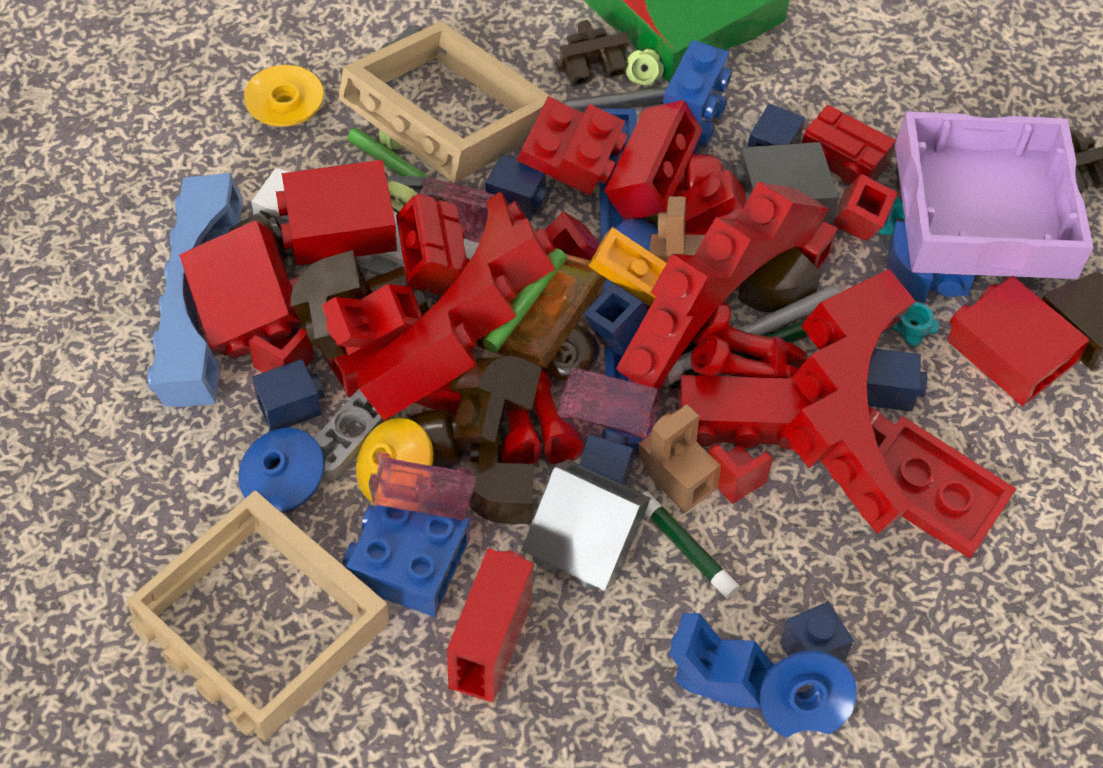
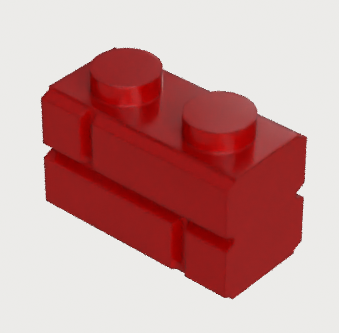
[802,104,896,185]
[396,194,470,296]

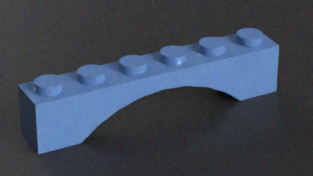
[147,173,243,407]

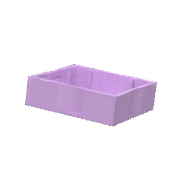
[895,111,1093,279]

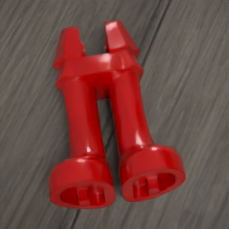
[690,301,808,379]
[499,353,584,466]

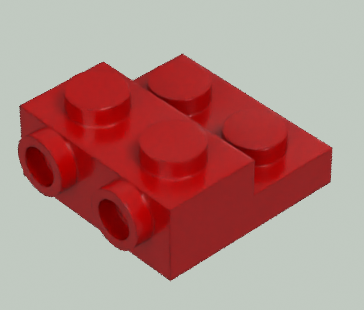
[517,96,628,196]
[666,170,747,235]

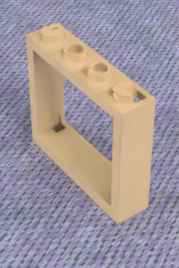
[338,21,556,183]
[127,490,389,742]

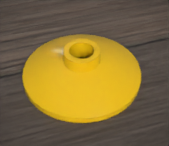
[244,65,324,127]
[356,418,433,504]

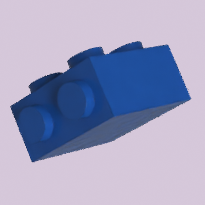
[663,40,732,154]
[342,490,470,617]

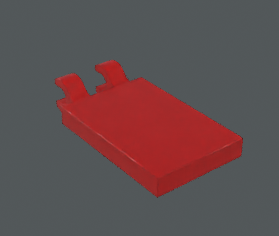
[868,407,1016,558]

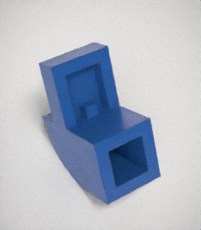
[887,221,976,303]
[669,613,774,708]

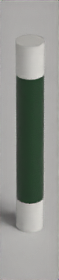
[642,491,740,599]

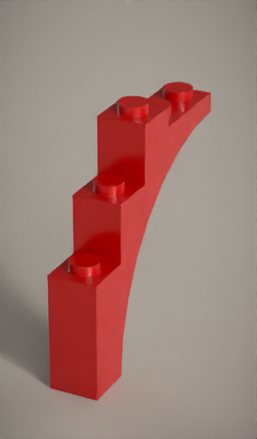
[616,181,829,393]
[356,192,556,420]
[782,269,916,534]

